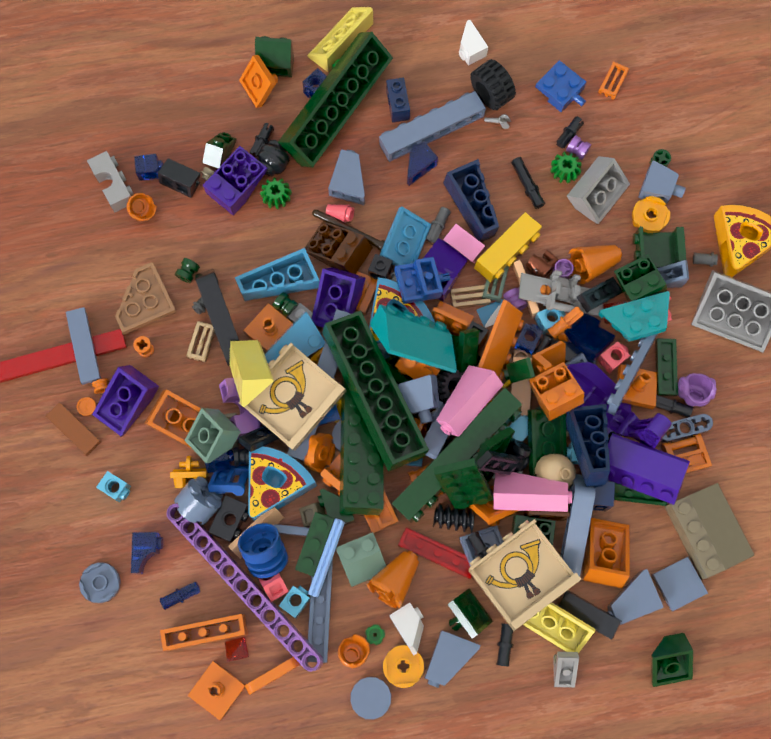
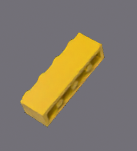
[474,212,542,283]

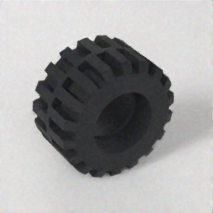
[470,59,516,110]

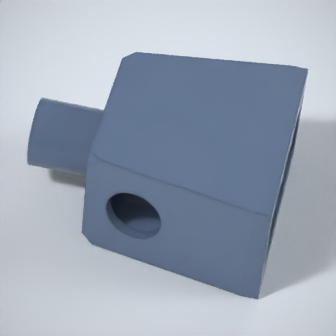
[638,161,686,203]
[397,375,439,424]

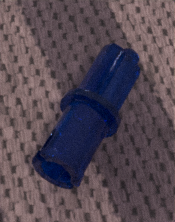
[160,582,201,610]

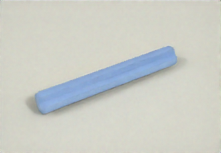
[308,518,345,597]

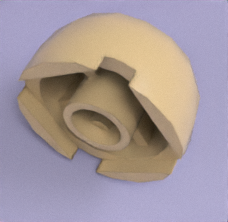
[535,454,576,489]

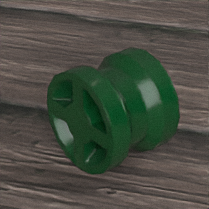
[650,149,671,167]

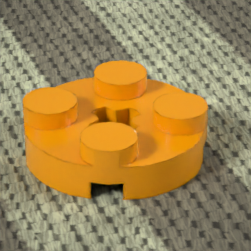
[632,196,670,233]
[383,645,424,688]

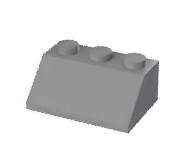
[567,156,630,224]

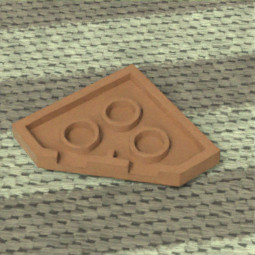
[115,262,176,335]

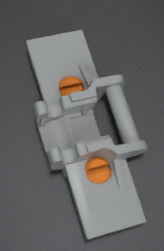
[519,270,604,317]

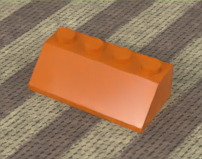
[478,299,524,382]

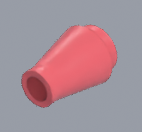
[326,204,354,223]

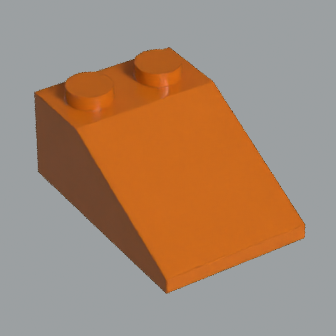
[144,389,201,449]
[583,518,630,588]

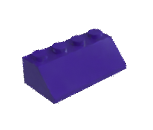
[608,433,690,505]

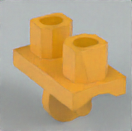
[170,456,209,488]

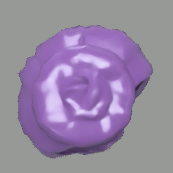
[678,373,717,407]

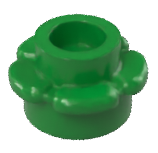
[365,624,385,645]

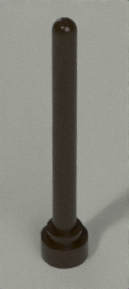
[312,210,385,252]

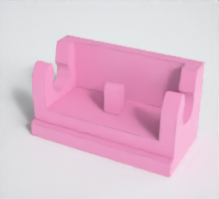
[443,224,486,263]

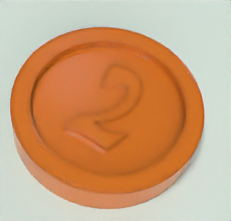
[77,397,97,417]

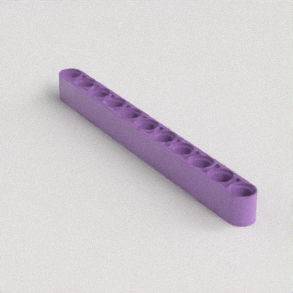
[167,504,323,671]

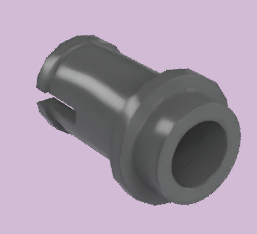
[693,252,718,267]
[192,297,206,314]

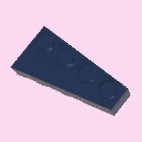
[443,159,499,242]
[566,404,610,487]

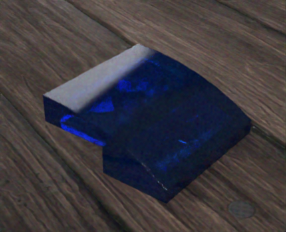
[564,313,615,360]

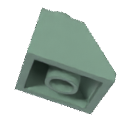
[185,408,241,463]
[336,532,386,587]

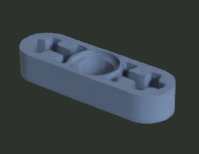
[661,414,713,442]

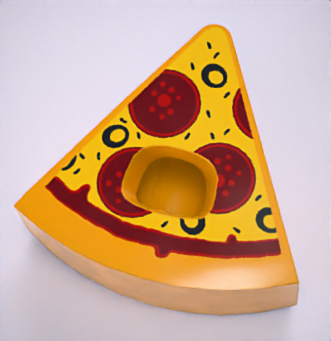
[714,205,771,277]

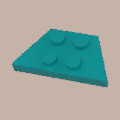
[599,291,670,342]

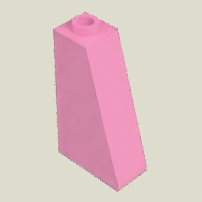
[436,365,503,437]
[494,472,572,512]

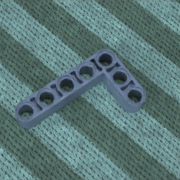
[560,474,595,577]

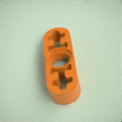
[245,657,300,695]

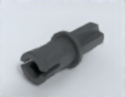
[426,207,451,243]

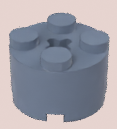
[174,476,223,525]

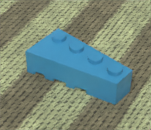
[235,248,320,301]
[264,312,325,364]

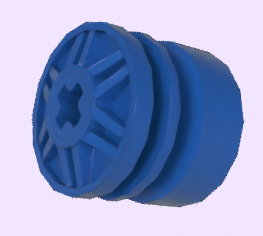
[238,523,289,578]

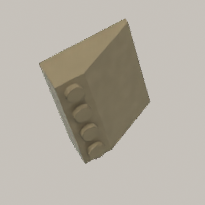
[665,483,755,580]

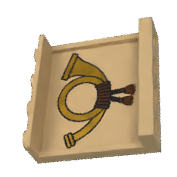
[239,343,346,451]
[468,519,581,631]

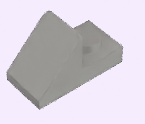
[553,652,579,687]

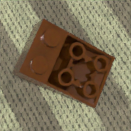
[305,221,373,274]

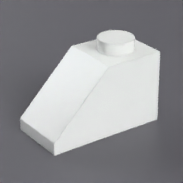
[459,20,488,66]
[389,603,424,656]

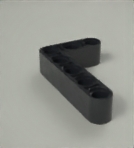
[195,268,239,366]

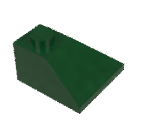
[651,633,693,687]

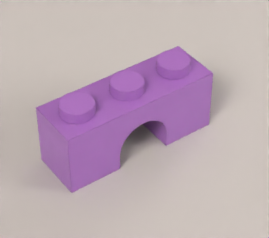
[219,378,261,439]

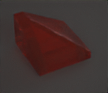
[225,637,249,662]

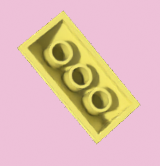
[307,7,373,72]
[230,340,274,407]
[523,602,596,653]

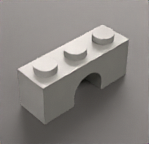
[87,151,134,213]

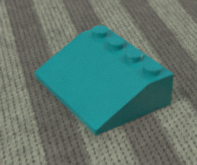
[370,304,457,373]

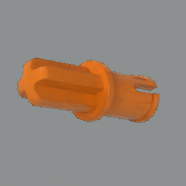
[548,306,584,339]

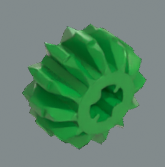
[550,151,582,184]
[260,177,292,210]

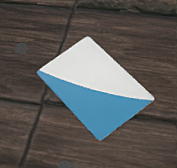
[476,299,505,328]

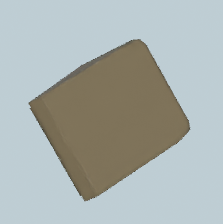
[299,503,326,527]

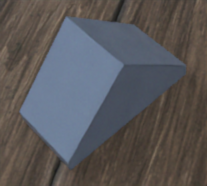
[657,260,689,288]

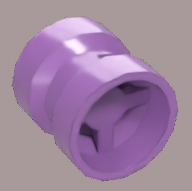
[566,135,591,160]
[552,259,573,279]
[503,287,528,310]

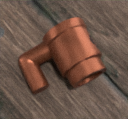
[525,250,559,278]

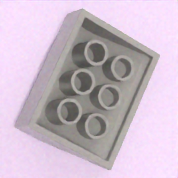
[691,270,771,353]

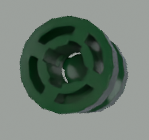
[175,258,200,284]
[272,292,299,318]

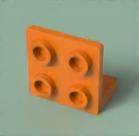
[432,301,474,336]

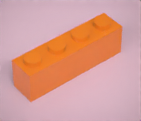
[160,614,248,651]

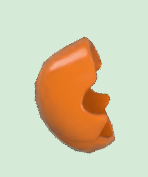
[126,193,157,221]
[338,634,370,668]

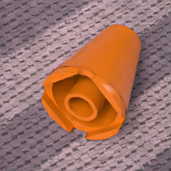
[568,245,622,284]
[367,551,419,608]

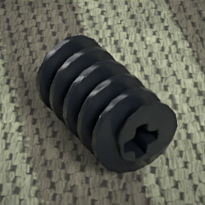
[433,503,475,533]

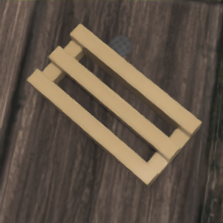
[450,285,491,308]
[186,321,215,362]

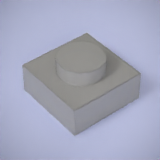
[288,303,313,323]

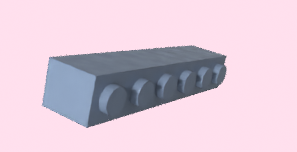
[379,91,486,162]

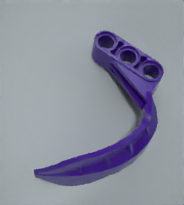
[566,362,672,448]

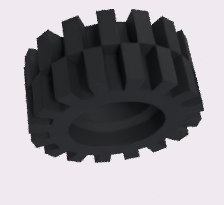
[437,370,463,404]

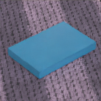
[380,207,432,266]

